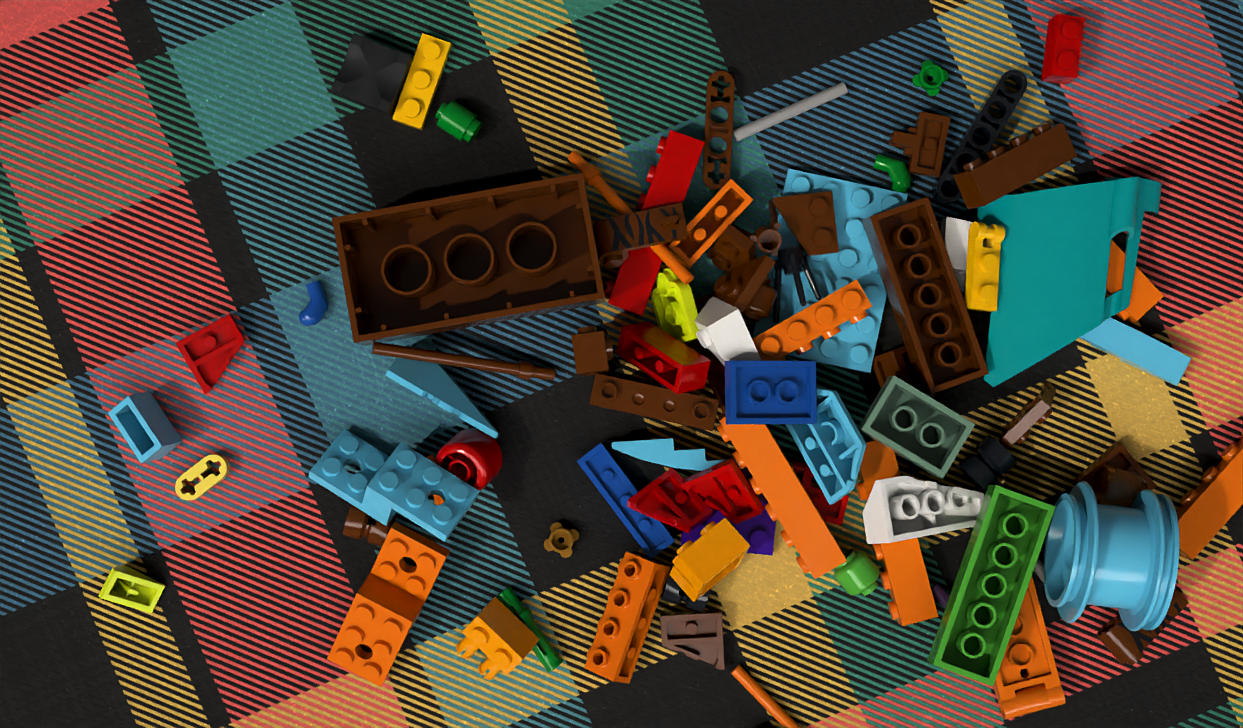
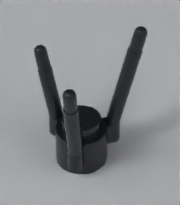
[773,246,822,323]

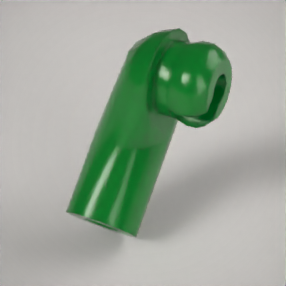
[873,154,911,193]

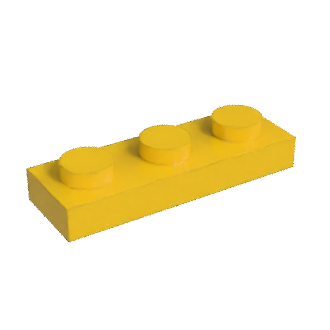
[392,33,452,130]

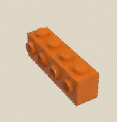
[752,279,872,361]
[584,551,671,684]

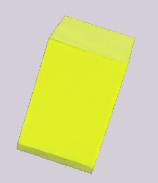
[98,565,165,613]

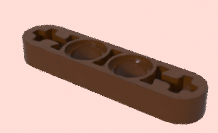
[702,70,735,191]

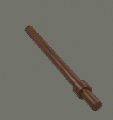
[372,342,555,380]

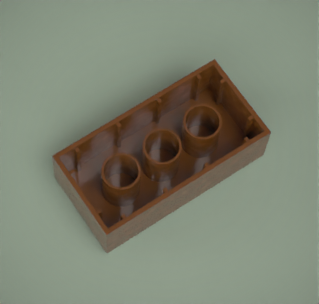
[332,173,606,346]

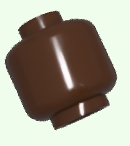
[740,278,777,322]

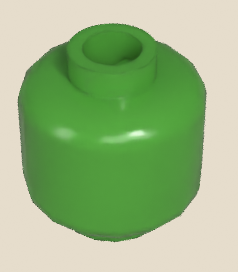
[834,549,880,596]

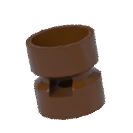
[343,504,397,547]

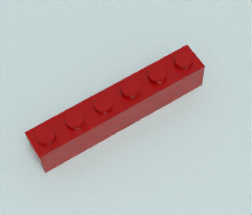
[604,130,705,317]

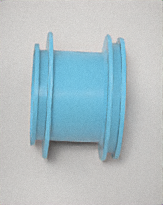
[1043,481,1180,631]

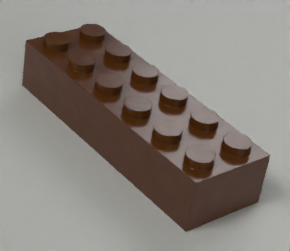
[862,197,989,394]

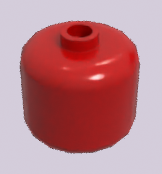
[435,428,503,491]

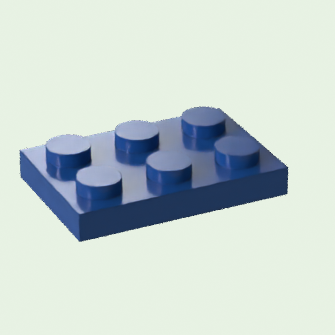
[725,360,817,425]

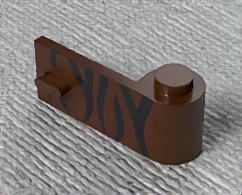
[592,203,689,268]
[1097,587,1189,665]

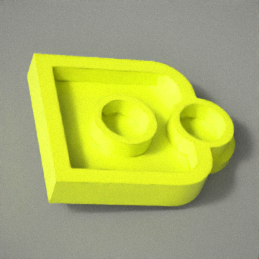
[652,268,699,344]

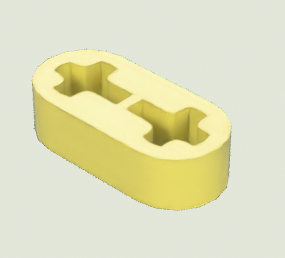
[175,454,230,501]

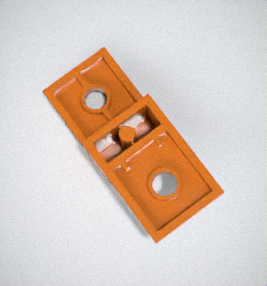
[327,522,450,687]

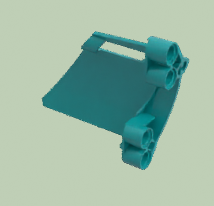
[976,177,1162,387]

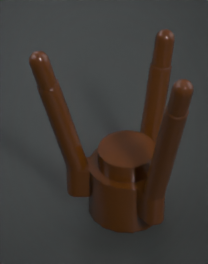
[732,200,782,257]

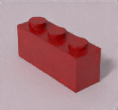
[616,321,711,394]

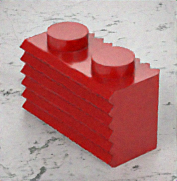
[1041,14,1086,85]

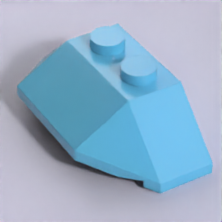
[786,387,867,505]

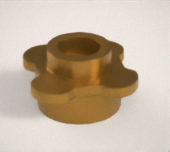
[544,522,579,558]

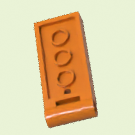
[993,576,1066,720]

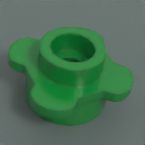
[912,60,949,96]

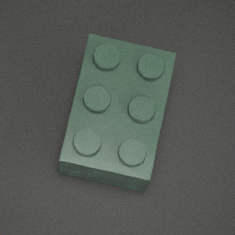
[858,375,975,479]

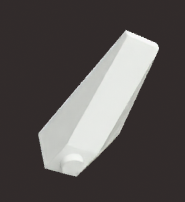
[694,297,762,366]
[862,475,984,544]

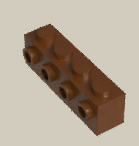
[953,121,1077,209]
[571,326,614,377]

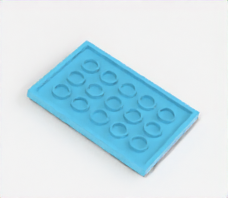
[752,168,908,373]

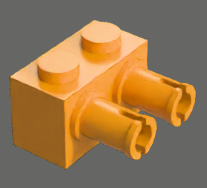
[456,597,540,680]

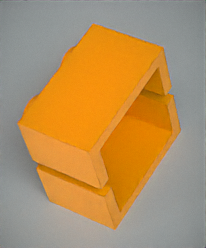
[669,518,750,602]

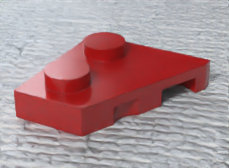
[175,313,246,394]
[681,458,764,524]
[627,468,713,533]

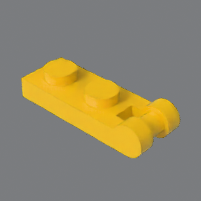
[964,221,1005,312]

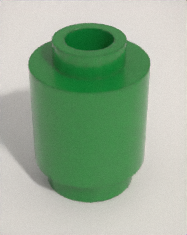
[435,100,483,143]

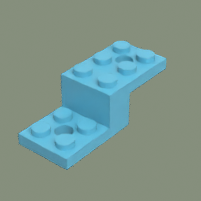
[309,428,480,542]

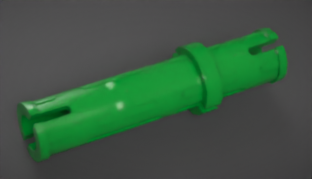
[495,586,563,673]

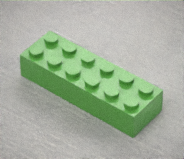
[927,485,1056,687]

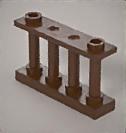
[589,373,719,431]

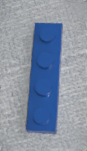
[577,443,675,560]

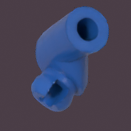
[299,281,328,326]

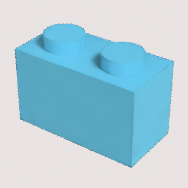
[108,391,182,464]

